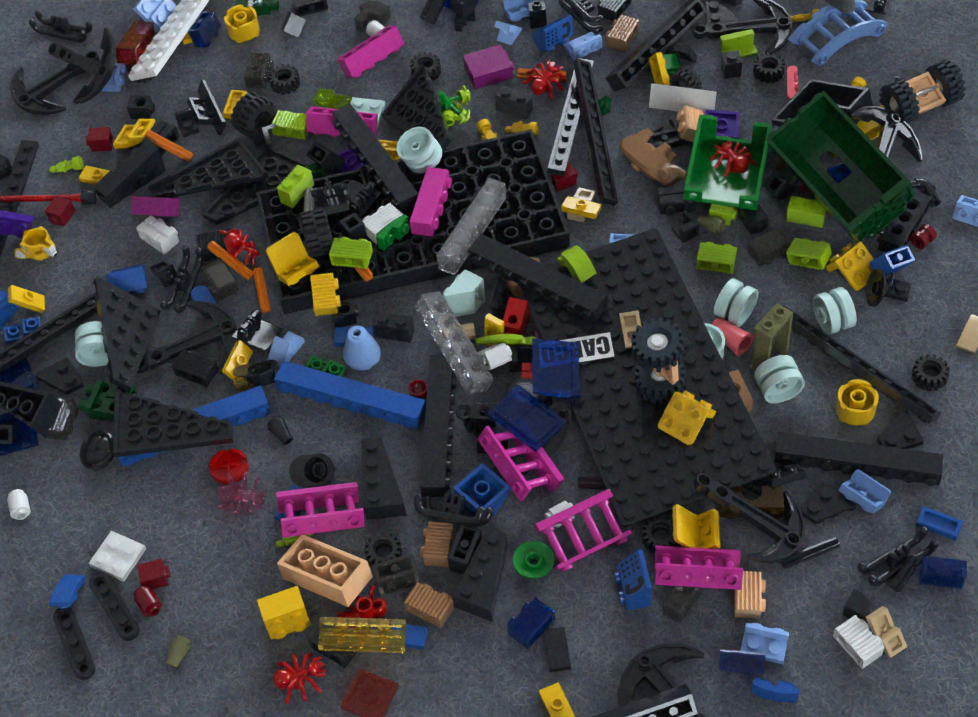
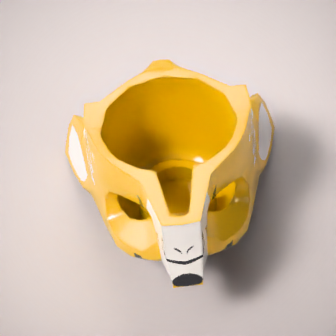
[15,226,58,261]

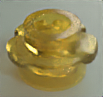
[233,376,250,392]

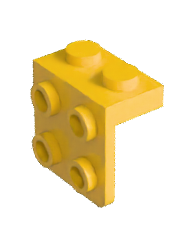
[266,232,319,286]
[825,241,874,291]
[658,390,716,445]
[672,504,720,549]

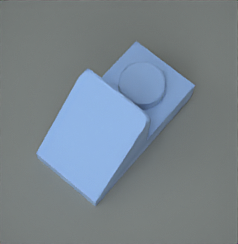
[494,21,522,45]
[268,331,305,367]

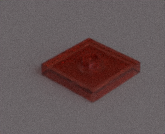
[340,669,399,717]

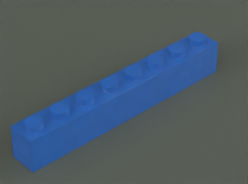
[274,361,426,429]
[113,386,271,466]

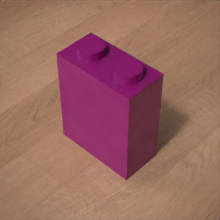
[463,45,515,89]
[131,196,180,216]

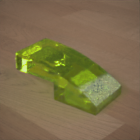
[312,88,352,109]

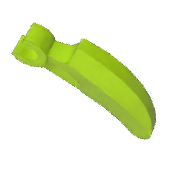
[476,334,536,348]

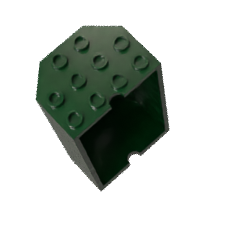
[766,90,915,243]

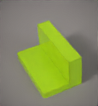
[719,29,758,58]

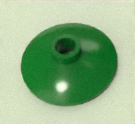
[513,541,555,579]

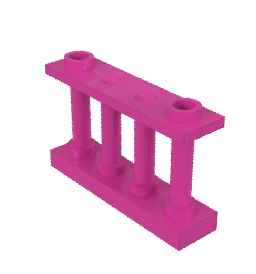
[478,418,564,502]
[276,482,365,538]
[533,489,632,572]
[654,545,743,590]

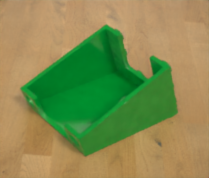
[684,115,772,211]

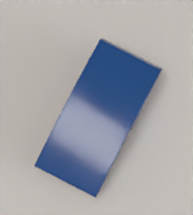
[2,317,42,345]
[49,574,85,609]
[751,677,800,702]

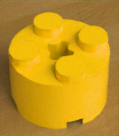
[224,5,260,43]
[835,379,879,426]

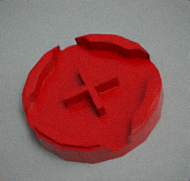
[209,449,249,485]

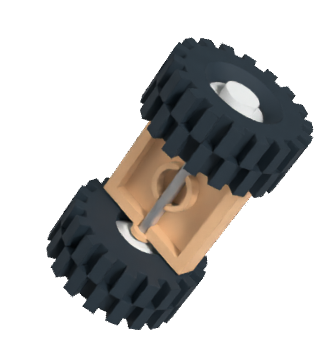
[879,59,966,123]
[631,318,686,405]

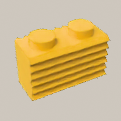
[310,273,341,316]

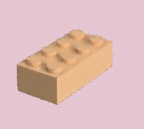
[277,535,373,607]

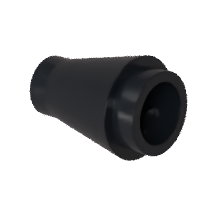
[267,416,293,445]

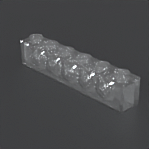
[437,178,506,275]
[415,291,494,395]

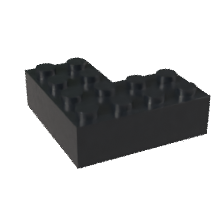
[771,79,874,128]

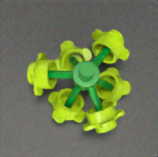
[438,86,471,129]

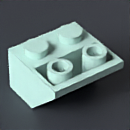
[443,269,486,318]

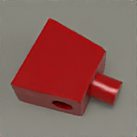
[503,297,531,346]

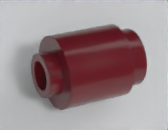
[133,585,162,617]

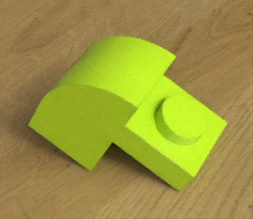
[557,245,597,283]

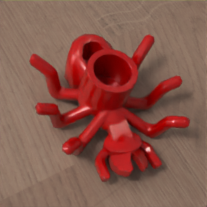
[522,59,567,100]
[709,140,757,177]
[219,228,261,265]
[336,585,387,633]
[273,652,326,704]

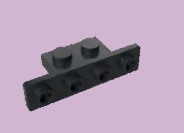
[187,80,226,135]

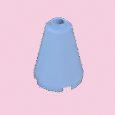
[343,326,381,371]

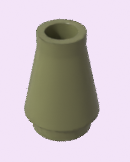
[697,215,726,234]
[165,635,191,668]

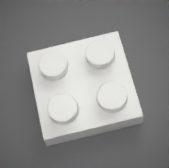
[88,531,146,582]

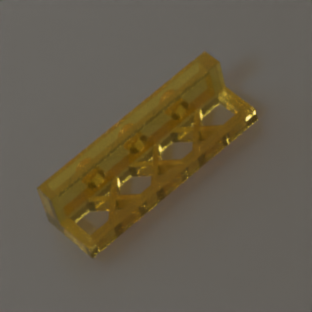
[318,617,406,653]

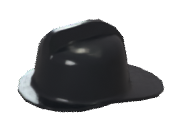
[232,360,278,386]
[289,454,335,487]

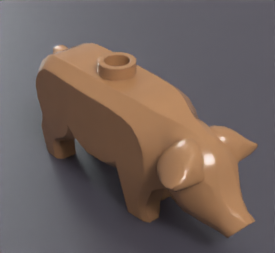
[619,128,687,187]

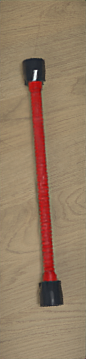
[0,190,97,205]

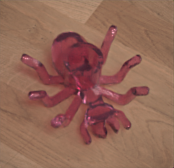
[216,472,267,514]

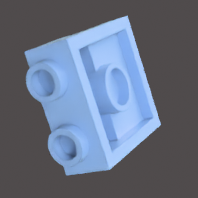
[133,0,177,32]

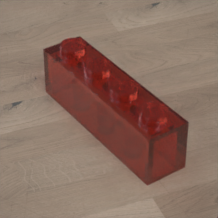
[116,21,155,64]

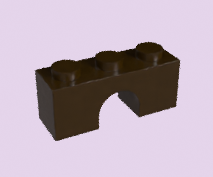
[720,486,784,519]

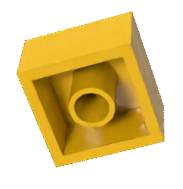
[257,586,311,640]

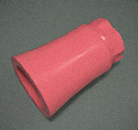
[712,318,754,357]

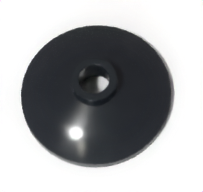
[865,269,888,307]

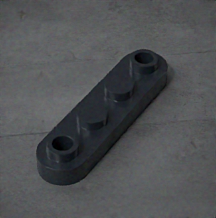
[89,573,140,641]
[53,607,96,680]

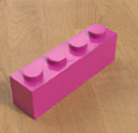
[337,25,405,78]
[306,106,378,137]
[410,167,452,236]

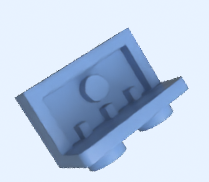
[503,0,535,22]
[102,57,127,92]
[838,469,891,513]

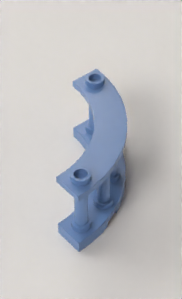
[788,0,889,66]

